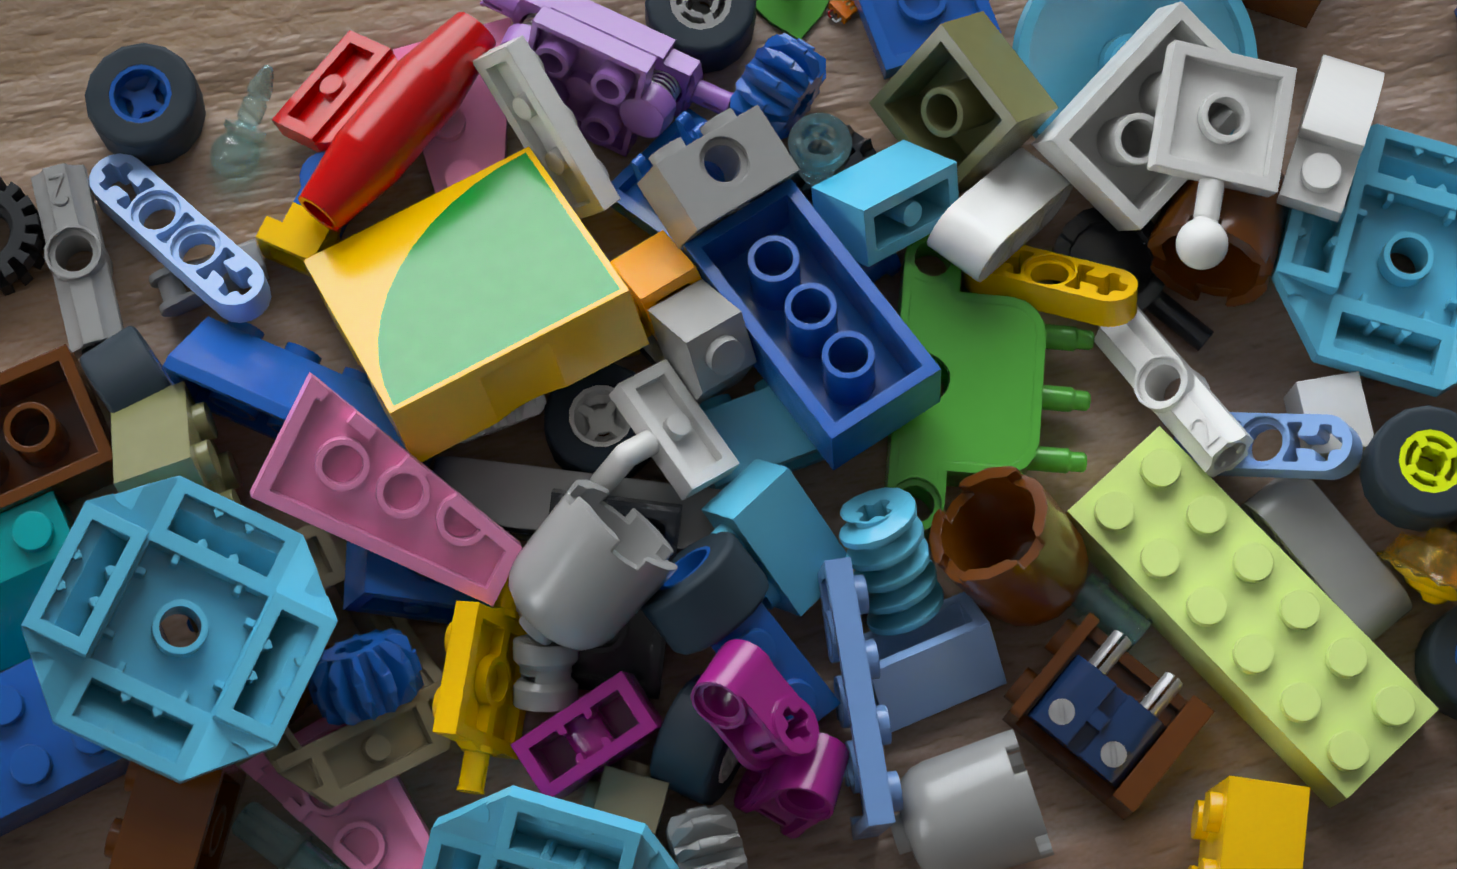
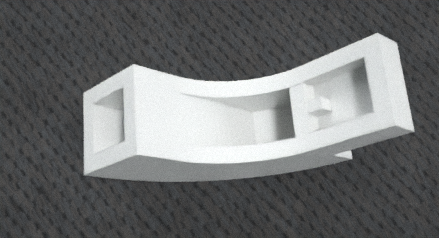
[1277,54,1385,222]

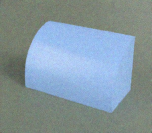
[864,592,1007,733]

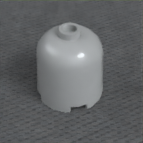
[508,479,678,651]
[891,729,1054,869]

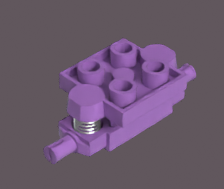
[480,0,733,157]

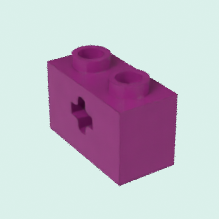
[511,671,664,799]

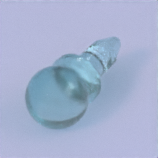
[210,65,274,180]

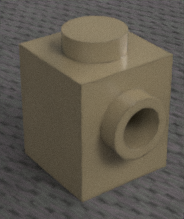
[581,760,670,838]

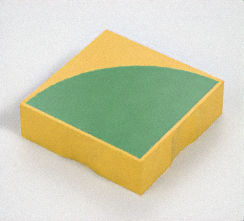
[303,146,649,462]

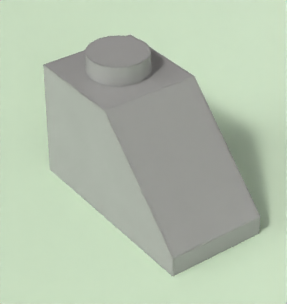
[648,279,757,404]

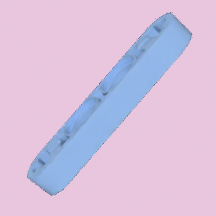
[89,153,271,323]

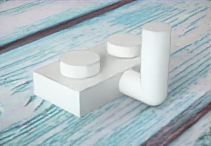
[590,359,740,501]

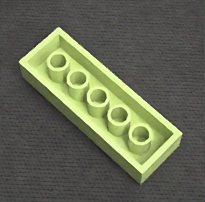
[1065,426,1439,808]

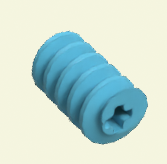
[839,487,944,636]

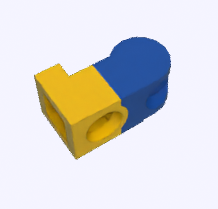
[255,151,349,277]

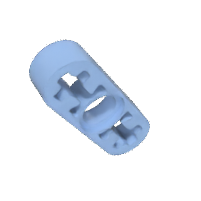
[1174,412,1363,480]

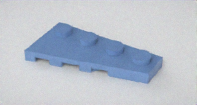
[817,557,903,840]

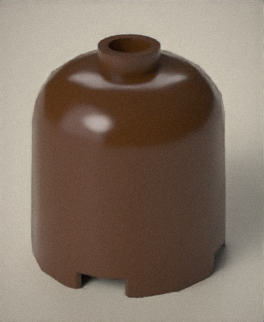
[1147,172,1290,307]
[929,466,1089,627]

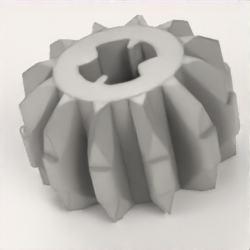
[665,804,748,869]

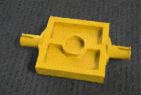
[432,576,528,795]

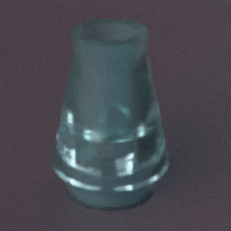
[788,113,852,185]

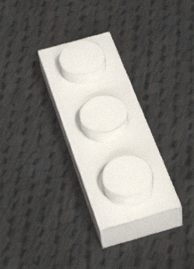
[473,35,621,219]

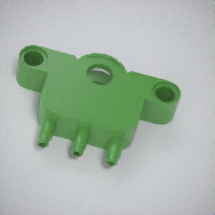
[884,234,1094,540]

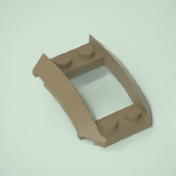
[187,524,451,808]

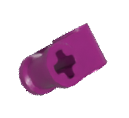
[690,639,819,771]
[734,732,850,839]

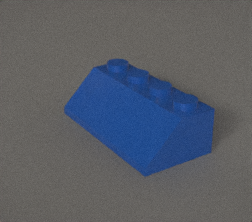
[162,316,434,468]

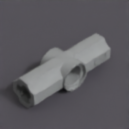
[31,163,124,359]

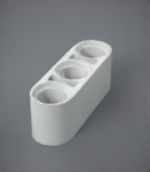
[927,147,1073,282]

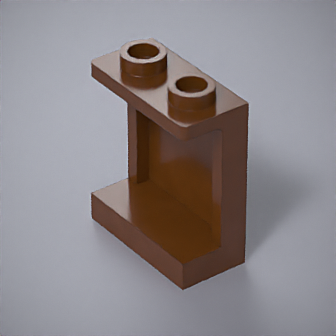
[1002,612,1215,820]

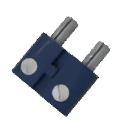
[1027,630,1183,789]

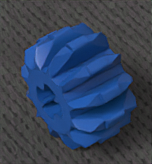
[730,33,826,140]
[308,629,424,726]

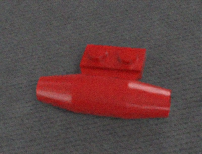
[271,12,496,231]

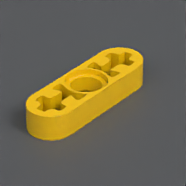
[963,245,1138,327]

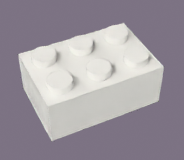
[1031,1,1236,231]

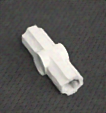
[1094,306,1254,478]

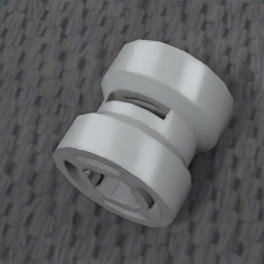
[513,634,579,712]

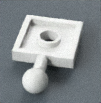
[1147,39,1297,270]

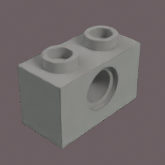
[637,105,800,249]

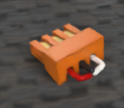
[827,0,858,24]

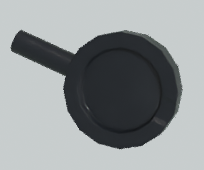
[1052,207,1214,351]

